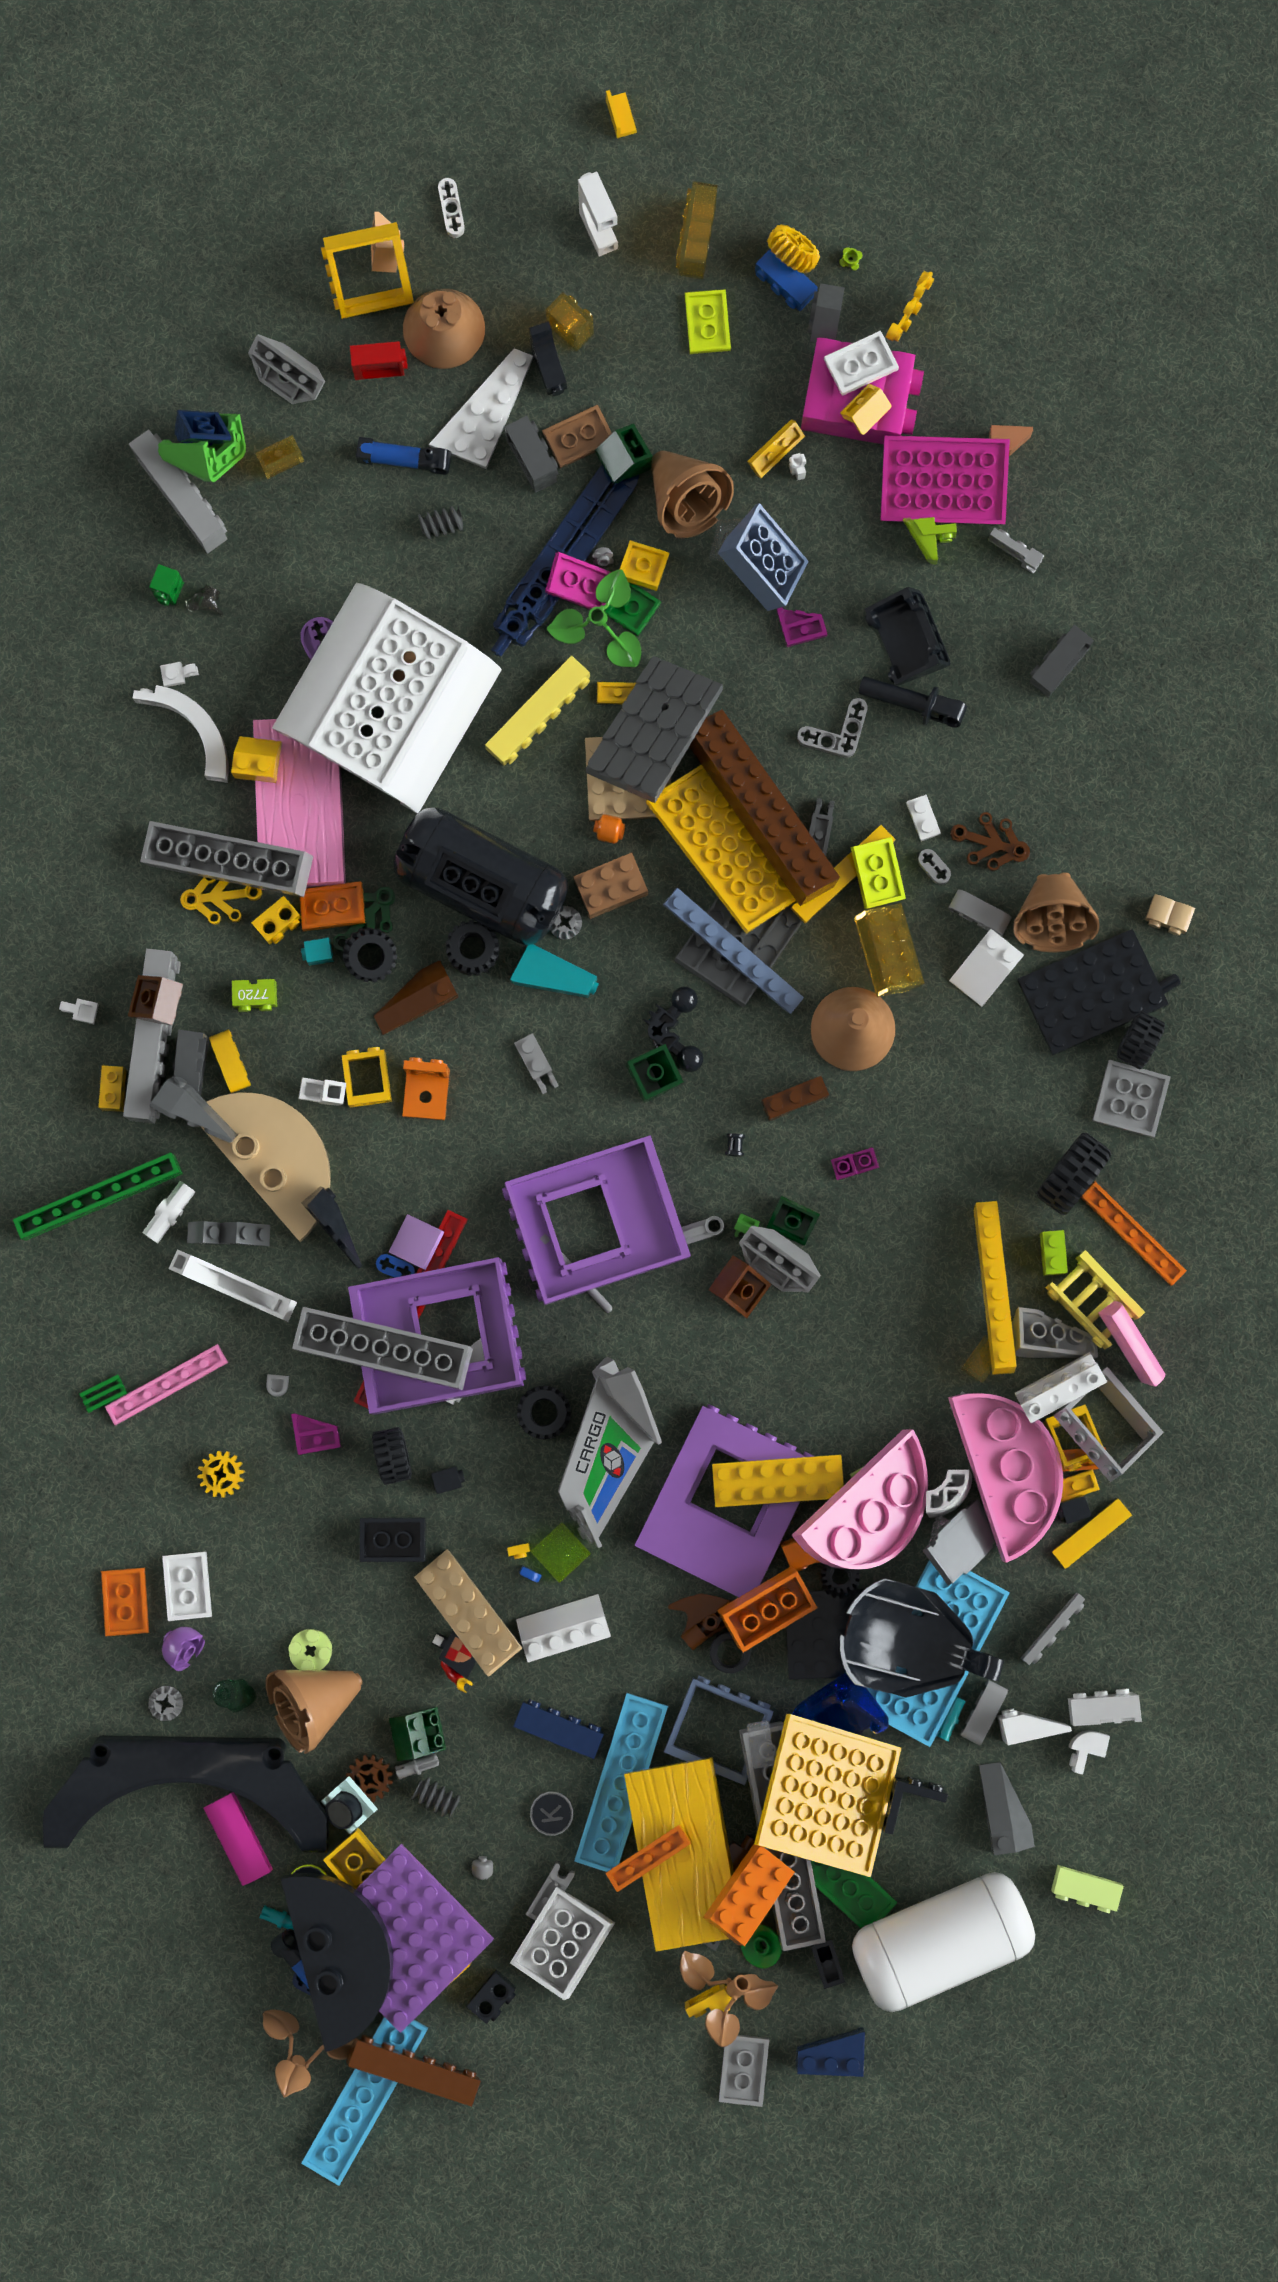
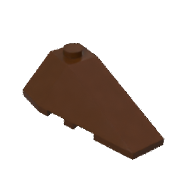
[374,960,459,1035]

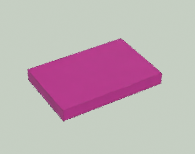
[545,552,611,610]

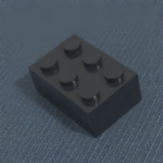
[360,1517,426,1562]

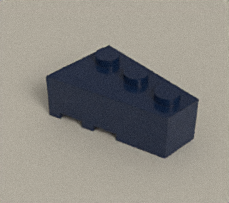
[796,2027,865,2077]

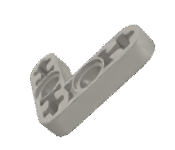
[797,698,868,758]

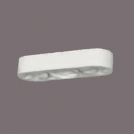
[438,178,465,238]

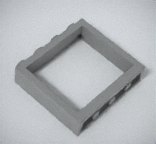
[1053,1367,1164,1482]

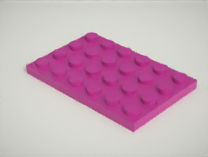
[880,436,1010,524]

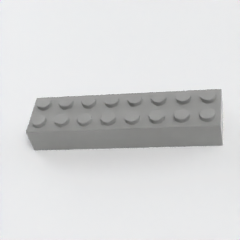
[140,821,313,897]
[123,948,181,1124]
[292,1307,473,1390]

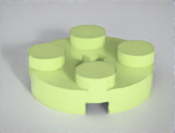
[288,1629,332,1670]

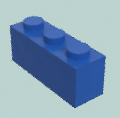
[755,249,818,311]

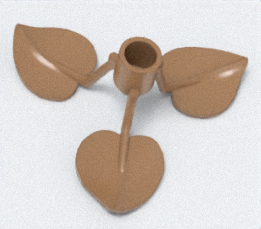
[680,1951,778,2047]
[262,2010,354,2098]

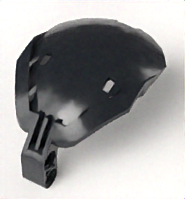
[840,1579,1005,1698]

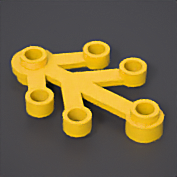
[885,271,934,342]
[180,877,262,925]

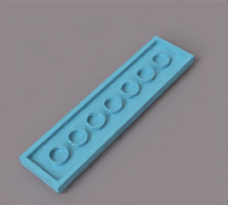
[574,1693,668,1872]
[301,2017,428,2186]

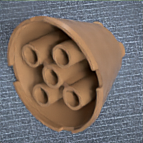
[403,289,485,369]
[1014,873,1099,952]

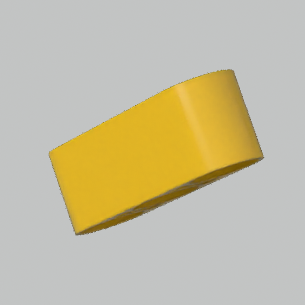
[209,1029,251,1093]

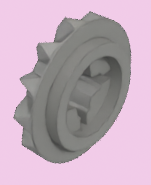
[550,906,582,939]
[148,1686,183,1721]

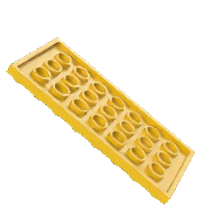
[646,765,796,934]

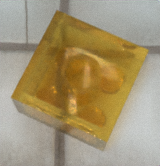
[546,292,594,351]

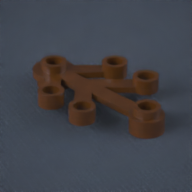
[950,812,1030,872]

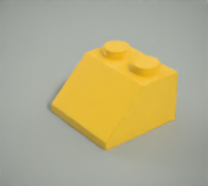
[231,736,282,783]

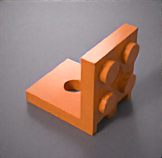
[402,1057,450,1120]

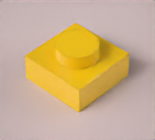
[507,1543,531,1559]

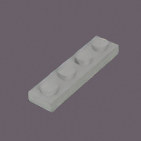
[1021,1593,1085,1665]

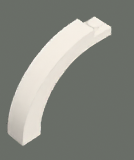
[133,685,229,783]
[169,1249,297,1322]

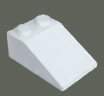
[949,929,1024,1007]
[997,1708,1072,1745]

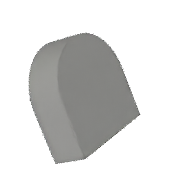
[266,1374,289,1397]

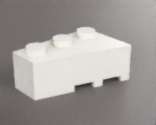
[1068,1689,1142,1726]

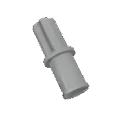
[395,1754,439,1780]

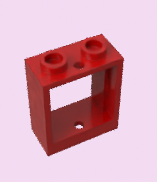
[350,341,408,380]

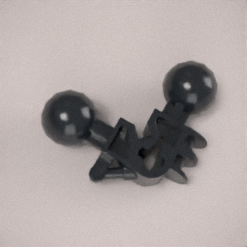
[642,986,704,1072]

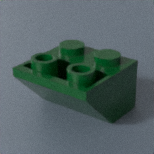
[595,423,652,484]
[389,1707,446,1761]

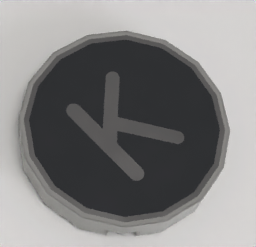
[530,1791,573,1836]

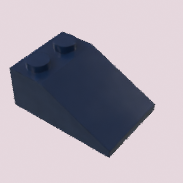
[175,410,231,446]

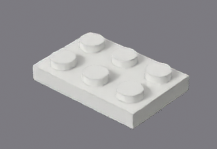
[824,331,899,396]
[162,1552,212,1621]

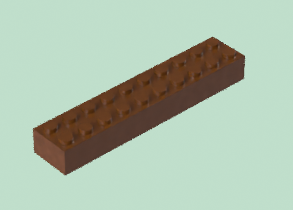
[689,709,840,906]

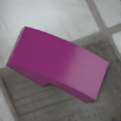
[831,1148,880,1180]

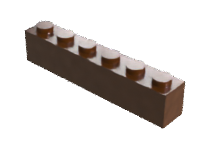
[346,2035,481,2107]

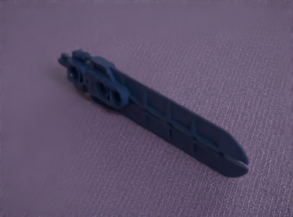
[491,465,639,657]

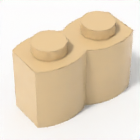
[1145,894,1195,936]

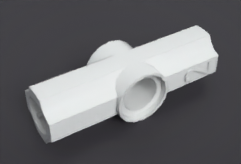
[142,1181,195,1243]

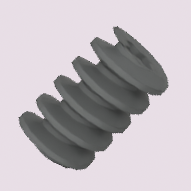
[418,505,463,539]
[411,1777,460,1821]

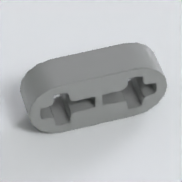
[918,849,951,885]

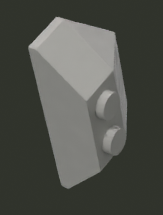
[248,334,325,404]
[739,1226,821,1293]

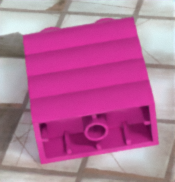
[801,338,924,444]

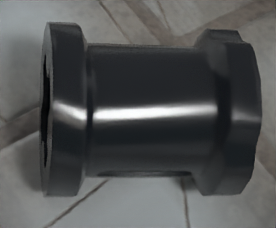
[725,1133,745,1157]

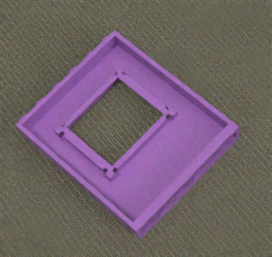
[502,1135,691,1305]
[348,1257,526,1415]
[635,1404,815,1597]

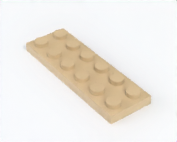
[414,1549,522,1676]

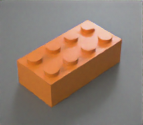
[717,1566,817,1652]
[703,1844,795,1946]

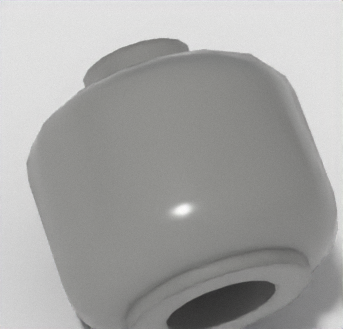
[472,1856,493,1880]

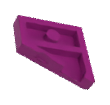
[776,607,827,647]
[291,1414,341,1455]

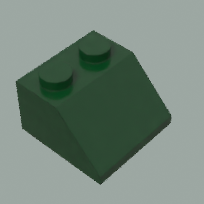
[626,1044,684,1103]

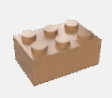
[573,853,648,919]

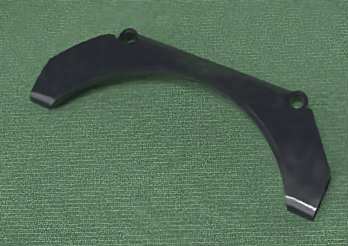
[43,1735,329,1853]

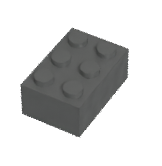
[505,416,559,493]

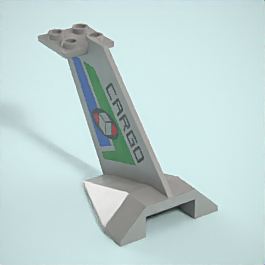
[558,1357,662,1548]

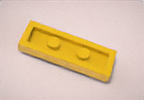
[747,419,805,478]

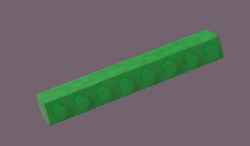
[13,1153,183,1241]

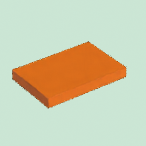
[300,881,365,931]
[101,1568,149,1636]

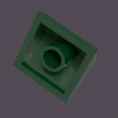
[766,1196,820,1246]

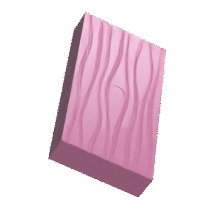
[253,719,346,890]

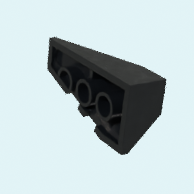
[301,1186,362,1269]

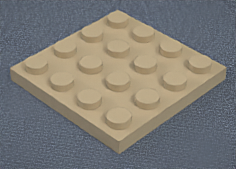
[585,737,671,821]

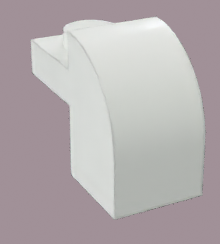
[299,1078,346,1105]
[1068,1730,1110,1774]

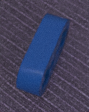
[376,1254,415,1278]

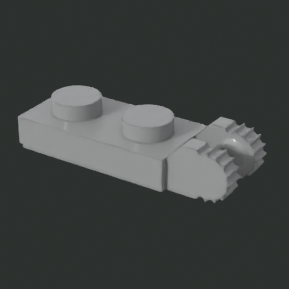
[514,1033,559,1094]

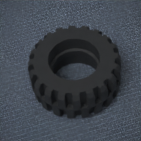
[1036,1132,1112,1215]

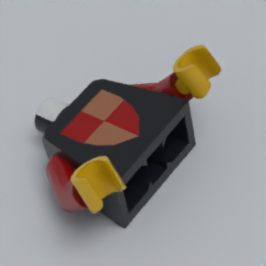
[432,1630,476,1693]

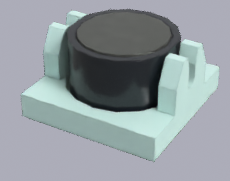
[321,1776,377,1834]

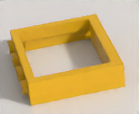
[321,222,414,319]

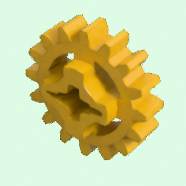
[197,1451,245,1498]

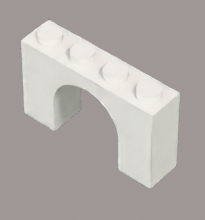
[578,172,618,257]

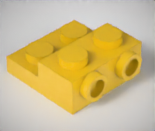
[685,1984,732,2018]

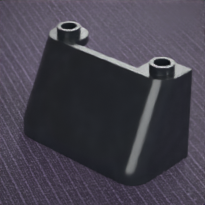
[865,587,951,686]

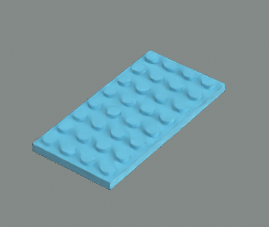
[854,1560,1010,1747]

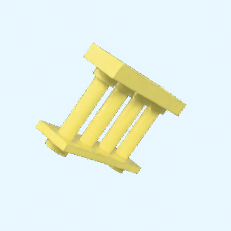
[1045,1250,1145,1349]

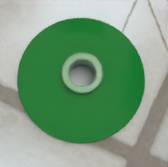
[741,1924,782,1968]

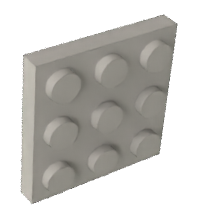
[1092,1060,1171,1138]

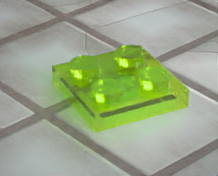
[531,1522,591,1583]

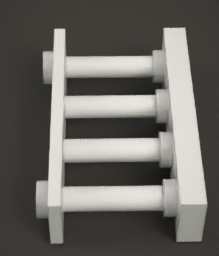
[1015,1352,1107,1423]

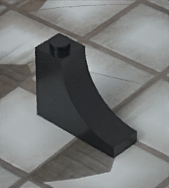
[529,321,567,396]

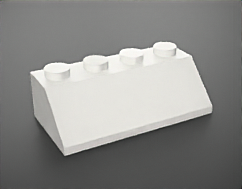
[516,1594,611,1662]

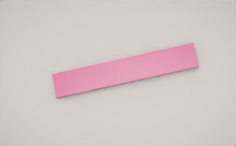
[105,1344,228,1425]

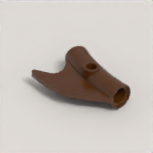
[668,1593,732,1650]

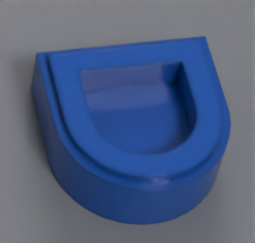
[519,1565,542,1582]

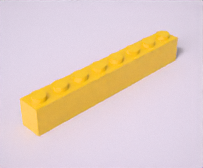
[974,1201,1017,1375]

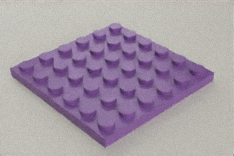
[356,1844,494,2033]

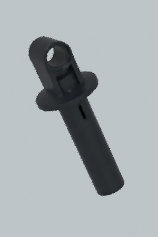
[859,676,967,728]

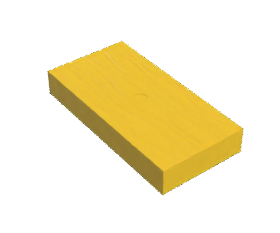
[624,1757,734,1951]

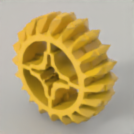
[767,224,820,274]

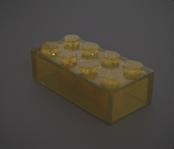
[676,181,718,279]
[854,903,925,997]

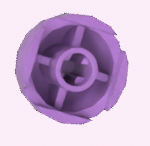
[162,1627,205,1671]

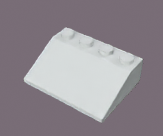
[510,1887,615,2000]

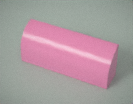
[1098,1301,1165,1387]

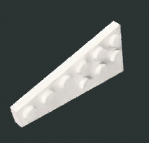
[429,348,533,469]

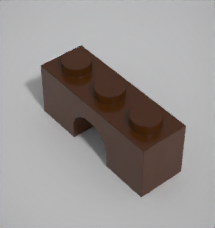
[761,1076,829,1121]

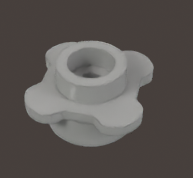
[593,547,614,566]

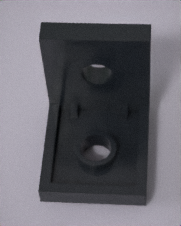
[882,1776,948,1835]

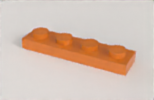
[605,1824,691,1892]

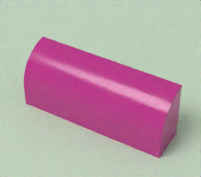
[203,1792,273,1886]

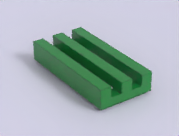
[79,1375,128,1413]

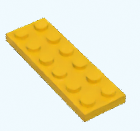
[712,1455,844,1507]

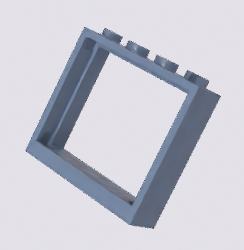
[664,1676,774,1785]

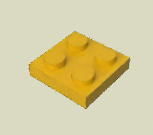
[620,540,669,591]

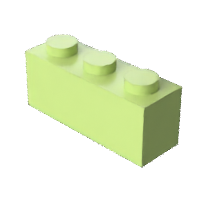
[1051,1865,1124,1913]

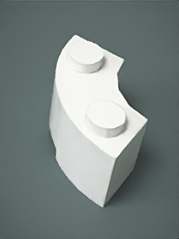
[926,1470,972,1518]

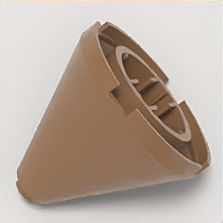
[651,451,734,538]
[811,987,895,1071]
[266,1670,362,1754]

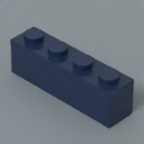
[513,1699,604,1759]

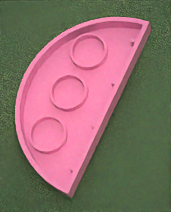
[948,1393,1063,1562]
[792,1429,928,1569]

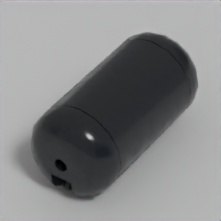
[393,807,568,945]

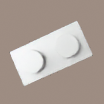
[906,795,941,841]

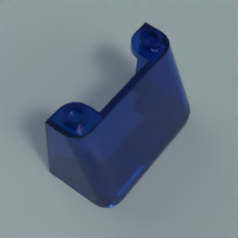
[793,1672,889,1735]

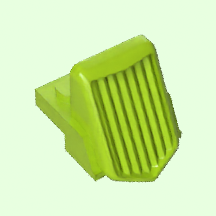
[903,517,957,565]

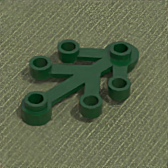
[333,886,395,952]

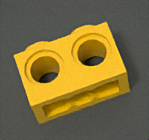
[251,896,301,945]
[98,1066,127,1112]

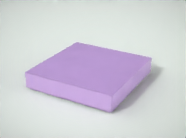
[389,1214,444,1270]

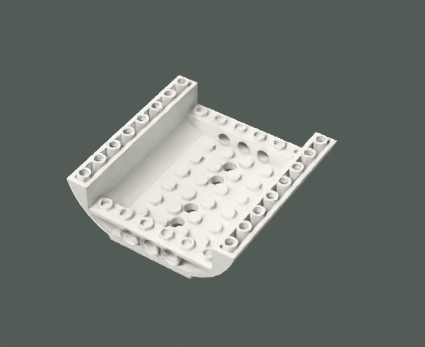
[272,583,502,814]

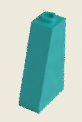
[510,944,599,998]

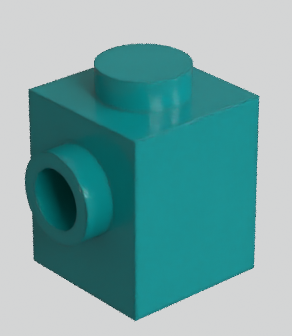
[301,938,334,966]

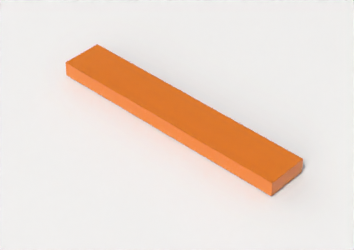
[1081,1181,1187,1286]

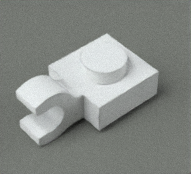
[789,453,806,481]
[160,662,199,687]
[59,999,99,1025]

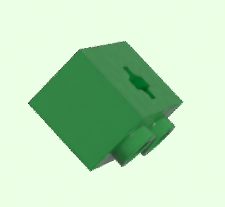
[150,564,184,606]

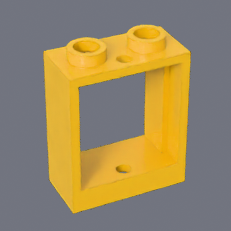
[342,1047,392,1108]
[1043,1405,1104,1472]

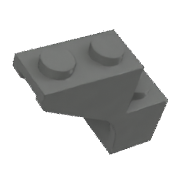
[187,1221,270,1246]

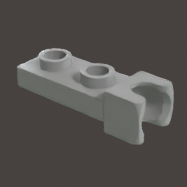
[988,528,1044,574]
[526,1861,575,1921]

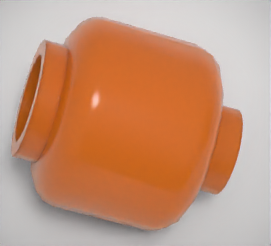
[593,814,625,844]

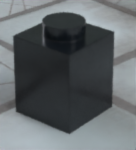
[431,1466,465,1494]
[1057,1495,1091,1524]

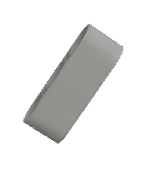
[948,889,1012,937]
[960,1679,1008,1746]

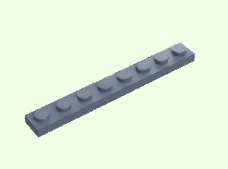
[663,888,804,1014]

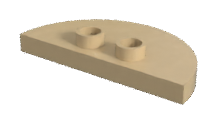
[201,1093,331,1242]

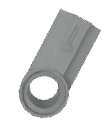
[681,1216,725,1245]

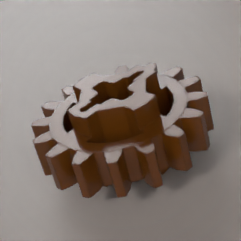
[346,1754,393,1802]

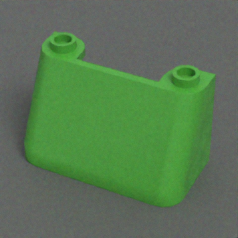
[158,414,246,482]

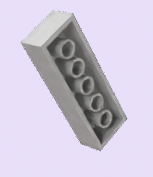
[129,429,228,554]

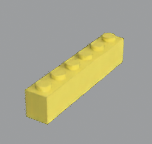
[485,655,590,766]

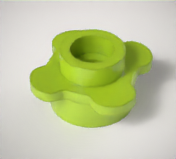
[839,247,863,270]

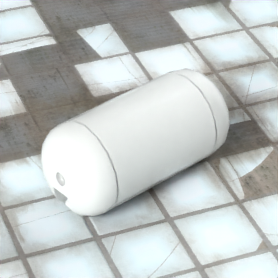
[852,1872,1035,2012]

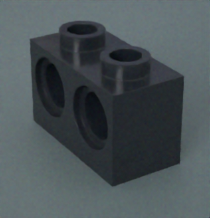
[467,1969,516,2024]

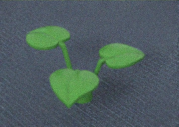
[547,569,641,667]

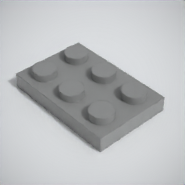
[719,2035,769,2107]

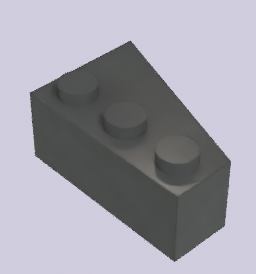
[1029,625,1094,698]
[173,1029,209,1096]

